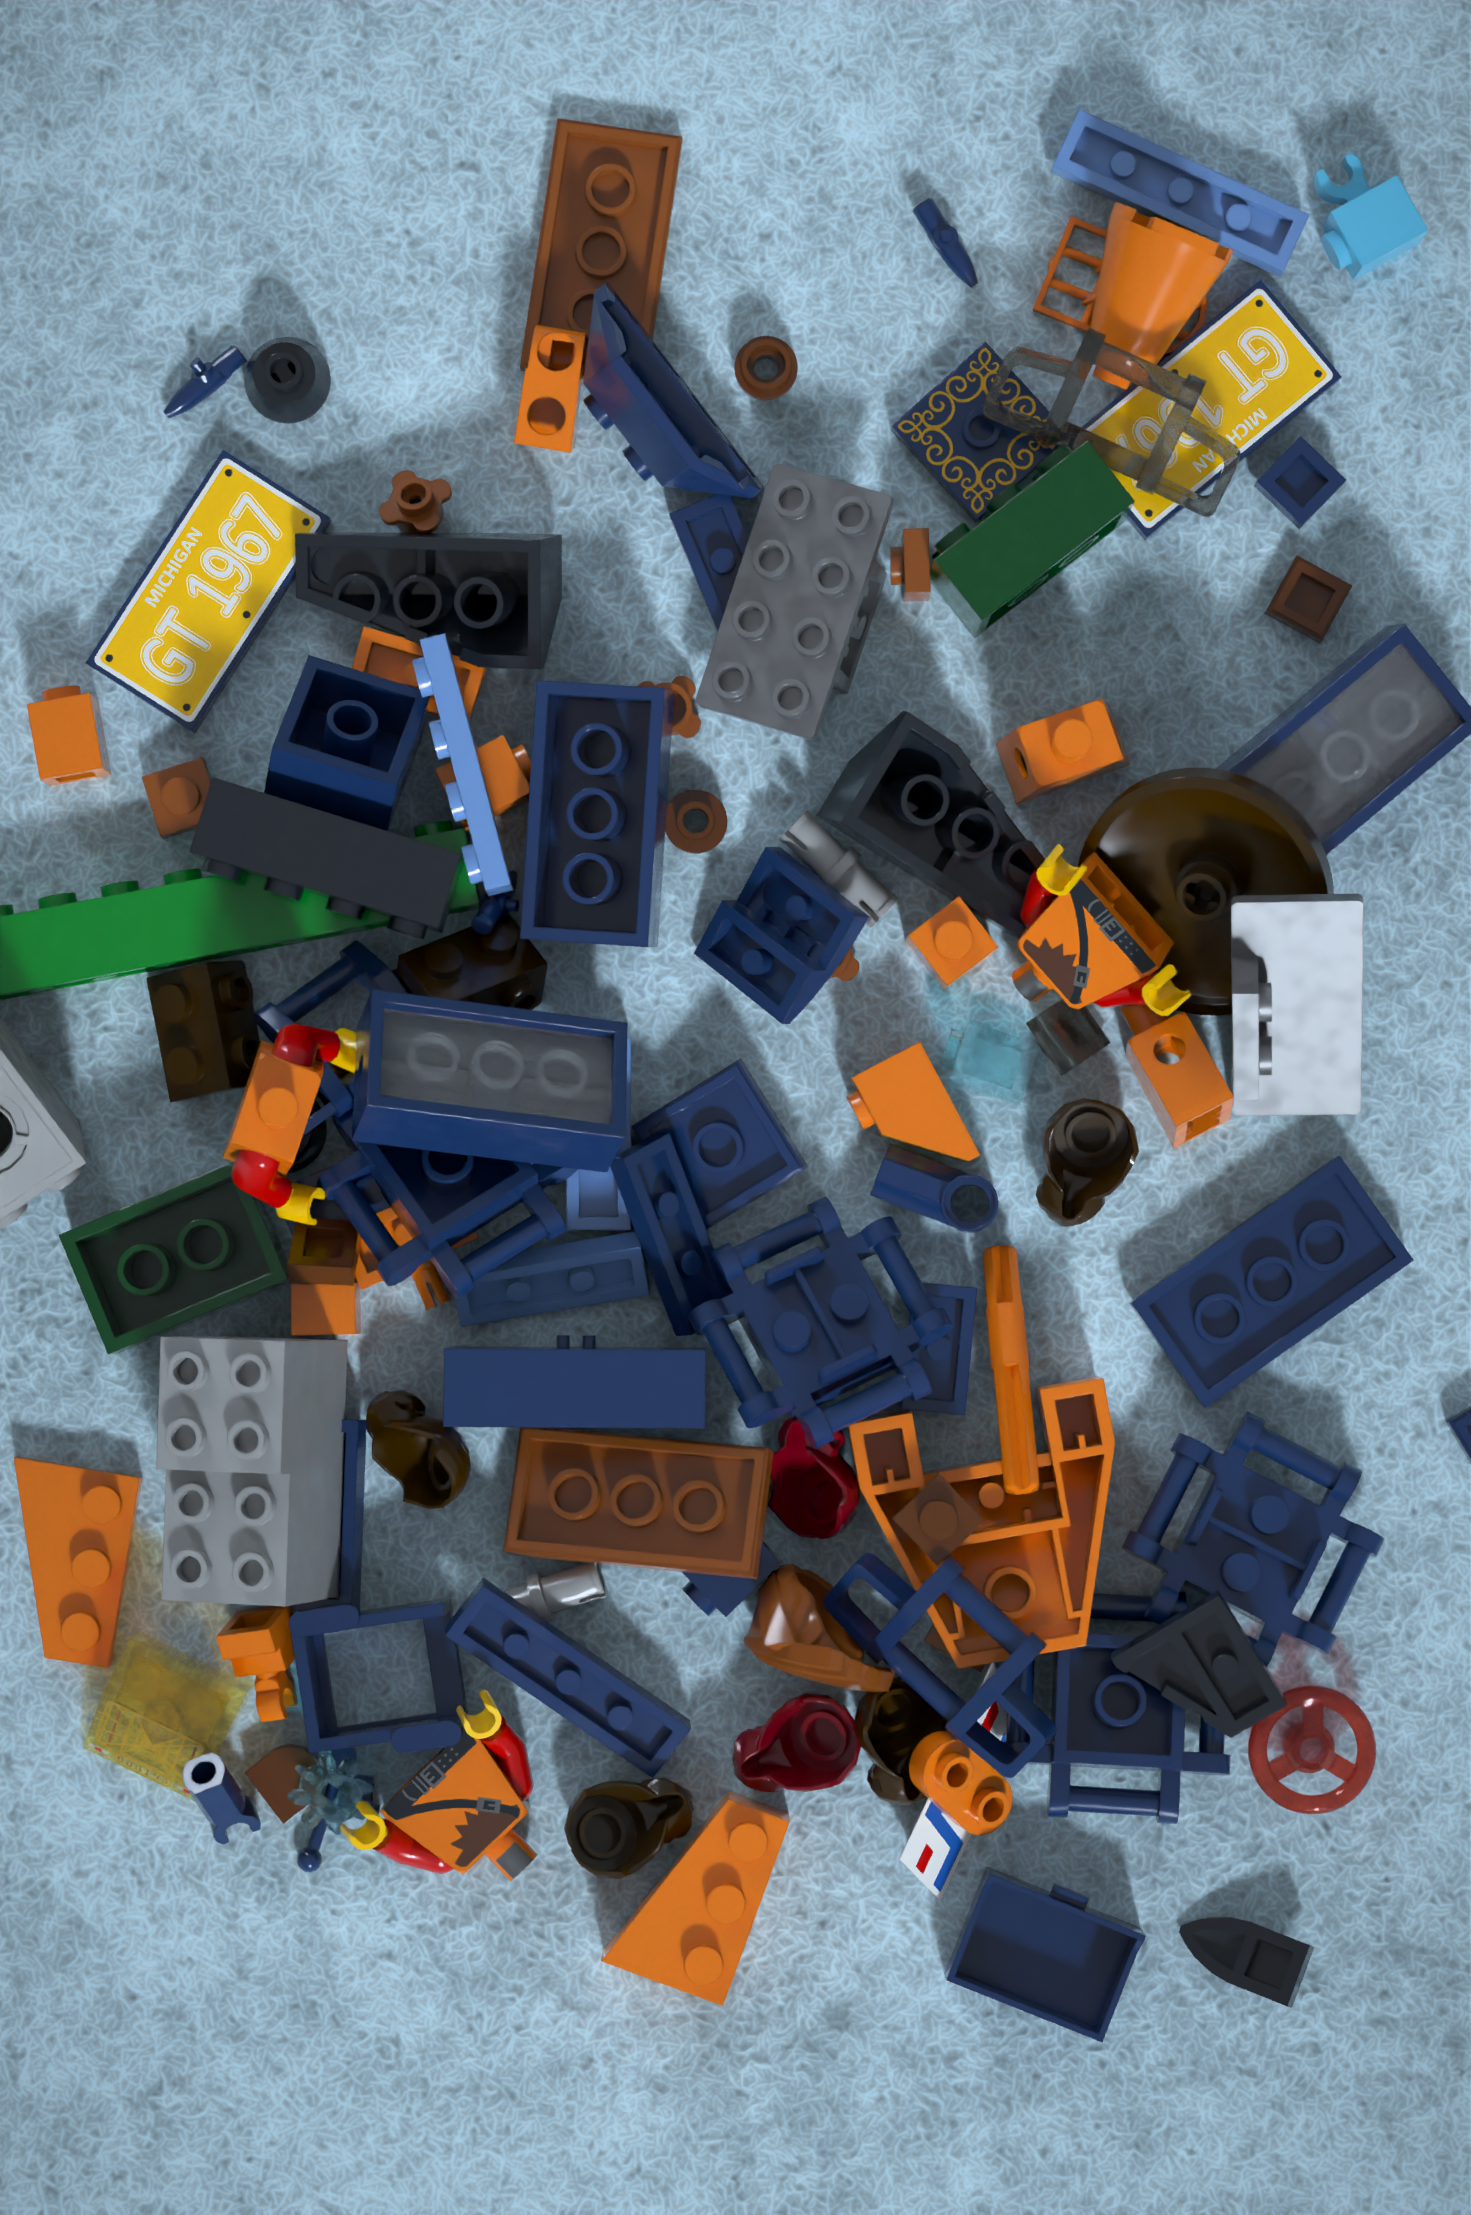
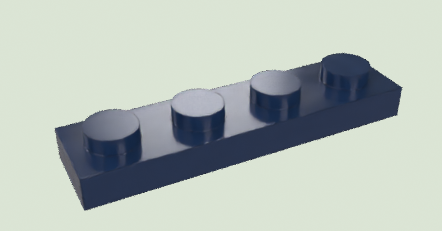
[445,1578,691,1778]

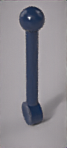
[296,1747,357,1872]

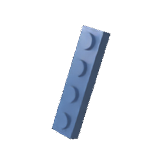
[1051,109,1310,277]
[412,633,514,896]

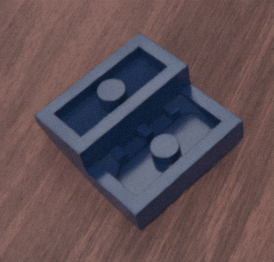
[694,847,869,1024]

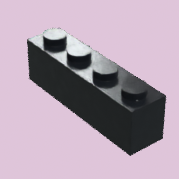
[189,777,465,940]

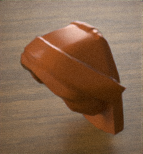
[743,1564,895,1692]

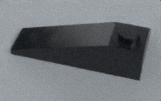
[295,533,562,669]
[816,711,1045,939]

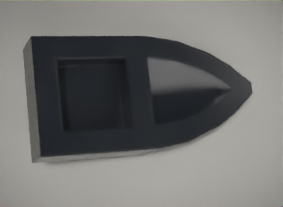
[1179,1917,1314,2008]

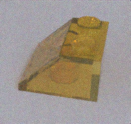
[83,1631,254,1801]

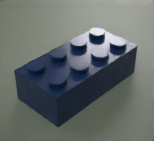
[520,680,674,947]

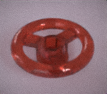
[1248,1685,1376,1815]

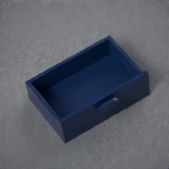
[944,1866,1146,2042]

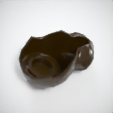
[1036,1098,1139,1227]
[365,1389,471,1509]
[854,1676,947,1806]
[564,1778,694,1879]

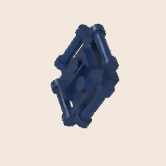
[316,1108,578,1299]
[688,1197,953,1449]
[1122,1411,1385,1667]
[1003,1591,1231,1824]

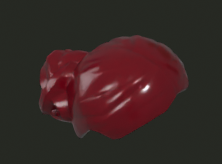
[767,1410,860,1539]
[732,1693,861,1792]

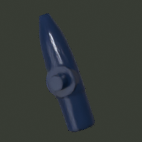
[912,198,978,288]
[163,345,247,418]
[471,870,520,935]

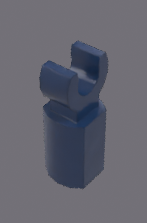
[182,1752,261,1845]

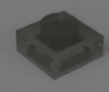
[1026,999,1111,1076]

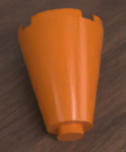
[1085,202,1233,390]

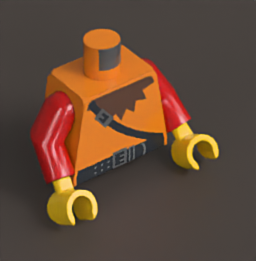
[1012,844,1191,1016]
[222,1024,357,1226]
[340,1690,538,1881]

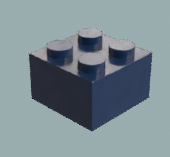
[264,655,431,831]

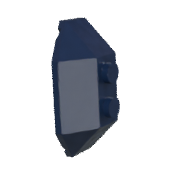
[583,282,763,498]

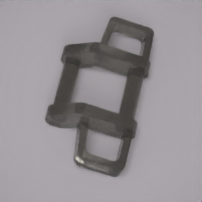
[982,327,1240,517]

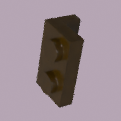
[396,914,548,1010]
[146,960,261,1103]

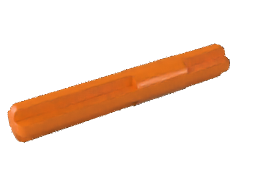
[982,1245,1039,1495]

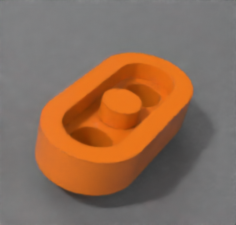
[909,1731,1013,1836]

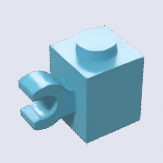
[1313,153,1428,280]

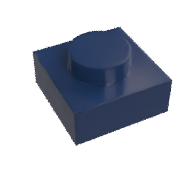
[1254,436,1346,529]

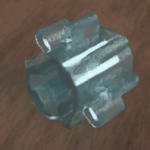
[288,1751,373,1835]

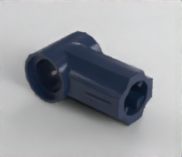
[870,1143,999,1233]

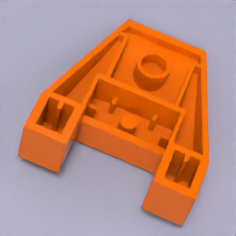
[847,1376,1115,1669]

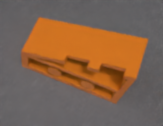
[601,1791,790,2006]

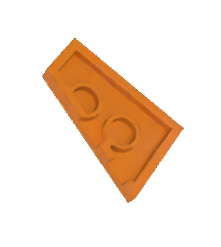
[14,1456,143,1668]

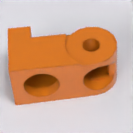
[514,325,587,453]

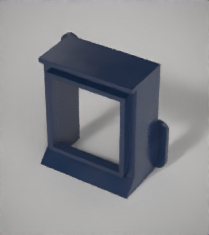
[289,1596,468,1754]

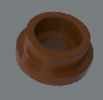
[734,336,798,401]
[665,790,727,854]

